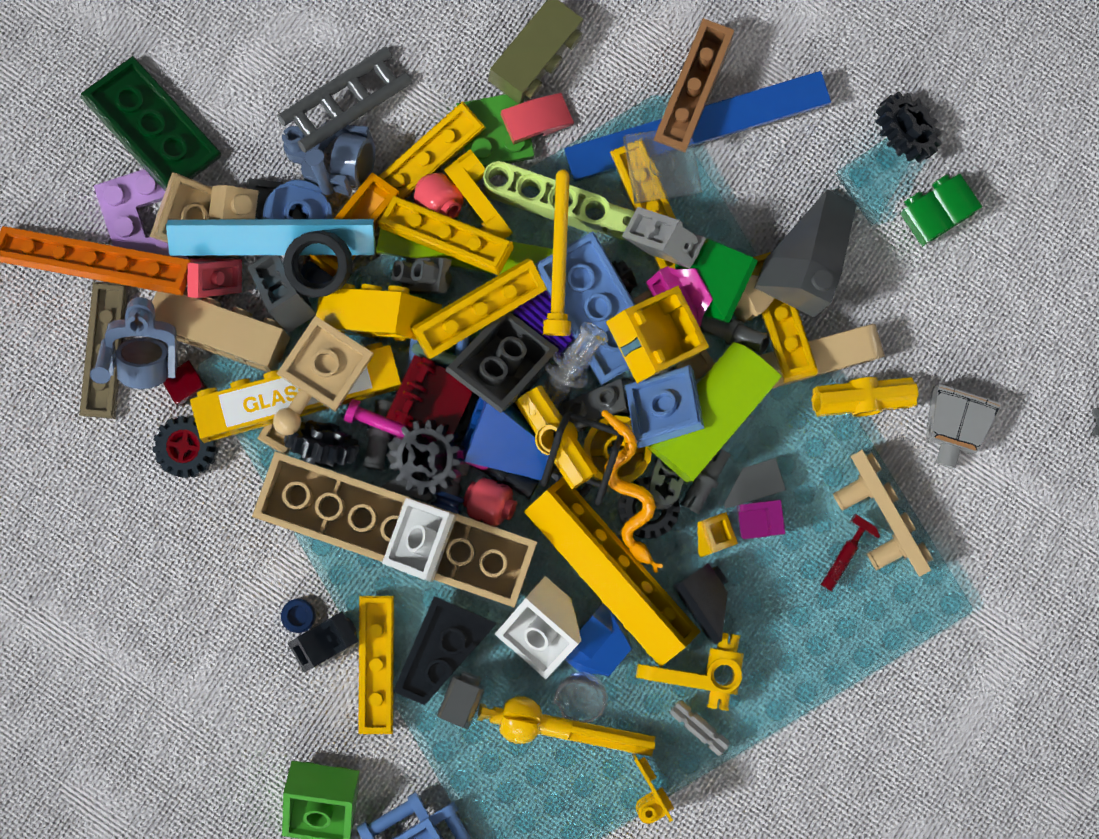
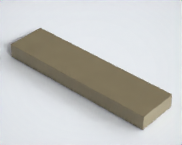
[79,282,129,419]

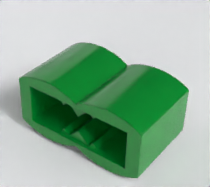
[900,173,983,247]

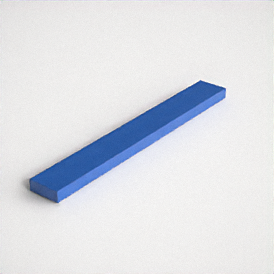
[564,71,831,182]

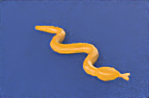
[601,410,663,573]

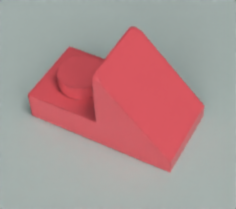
[187,258,242,298]

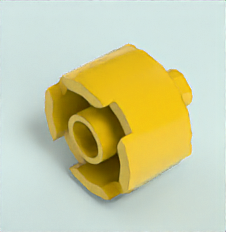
[583,415,652,482]

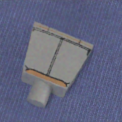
[926,383,1002,469]

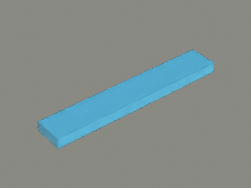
[166,219,375,256]

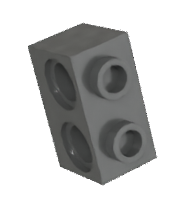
[247,255,316,333]

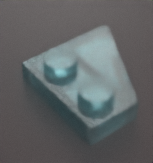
[835,138,911,226]

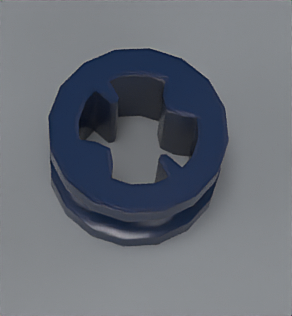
[430,491,465,515]

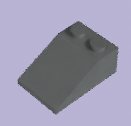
[446,312,559,413]

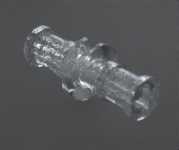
[543,322,609,409]

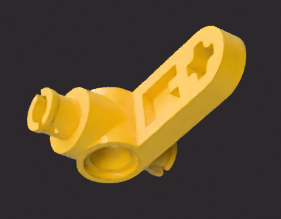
[636,632,744,711]

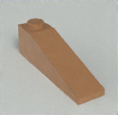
[654,18,734,152]

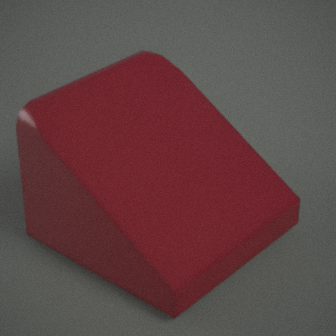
[163,360,208,407]

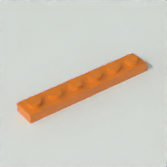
[0,226,191,296]

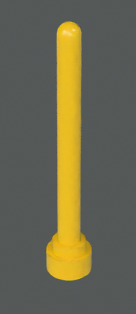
[543,169,571,336]

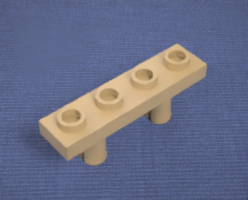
[833,449,933,577]

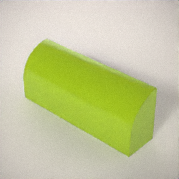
[646,342,782,482]

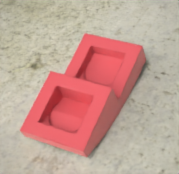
[500,93,574,145]

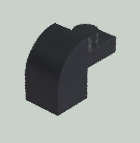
[287,611,359,673]

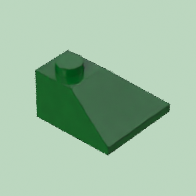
[675,238,758,323]

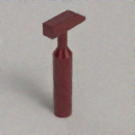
[820,514,880,592]

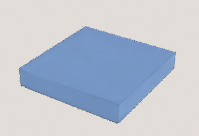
[625,365,705,448]

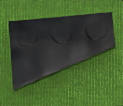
[393,596,497,705]

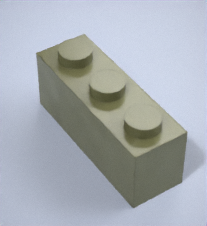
[488,0,583,104]

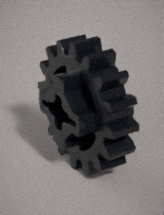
[875,92,942,163]
[389,419,465,495]
[283,420,360,467]

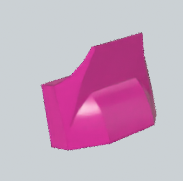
[646,266,713,327]

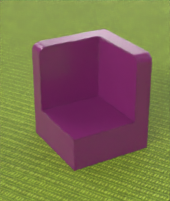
[737,500,785,539]

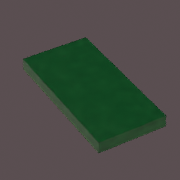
[81,56,221,191]

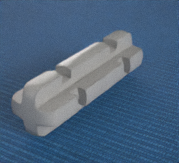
[670,700,730,756]

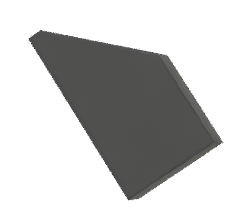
[723,458,786,509]

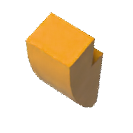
[310,172,399,277]

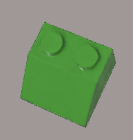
[282,761,360,839]

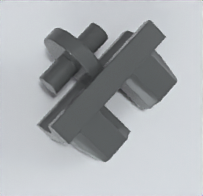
[391,258,452,294]

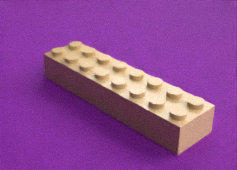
[252,451,538,608]

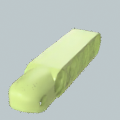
[483,161,635,240]

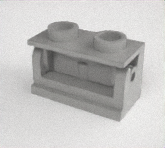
[622,207,706,269]

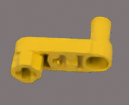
[444,149,513,239]

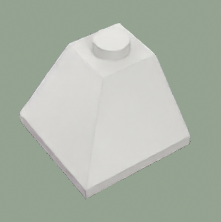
[495,576,581,679]

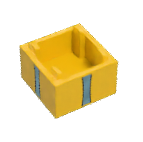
[606,286,709,384]

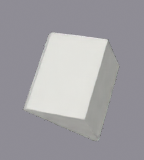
[382,498,457,582]

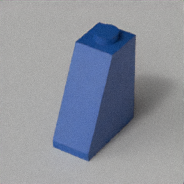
[461,397,549,480]

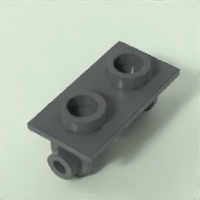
[562,379,629,432]

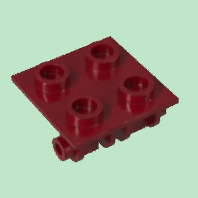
[386,355,473,440]

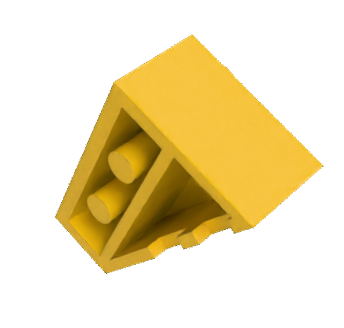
[316,283,442,342]

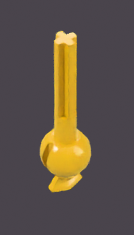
[477,696,656,757]

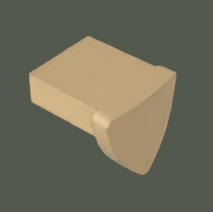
[734,275,774,323]

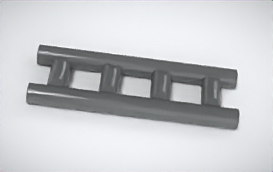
[277,46,412,153]

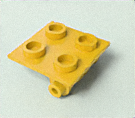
[632,753,675,824]

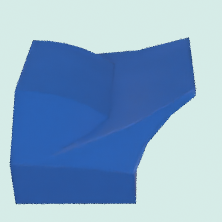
[564,603,633,677]

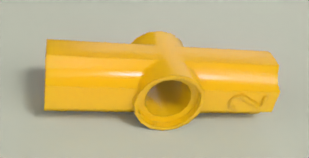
[811,377,919,417]
[515,385,598,489]

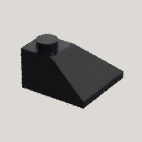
[672,563,728,645]

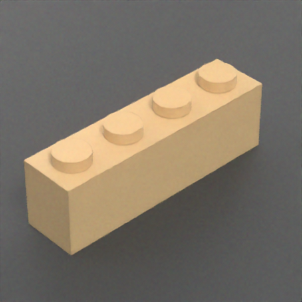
[152,290,290,372]

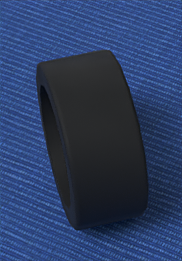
[283,230,353,298]

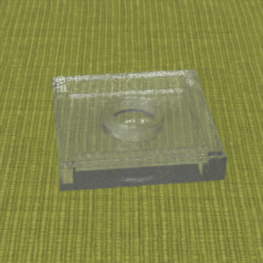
[623,130,702,204]

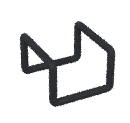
[541,412,624,506]

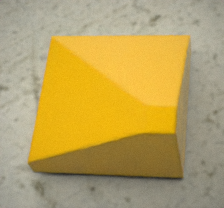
[697,512,738,557]

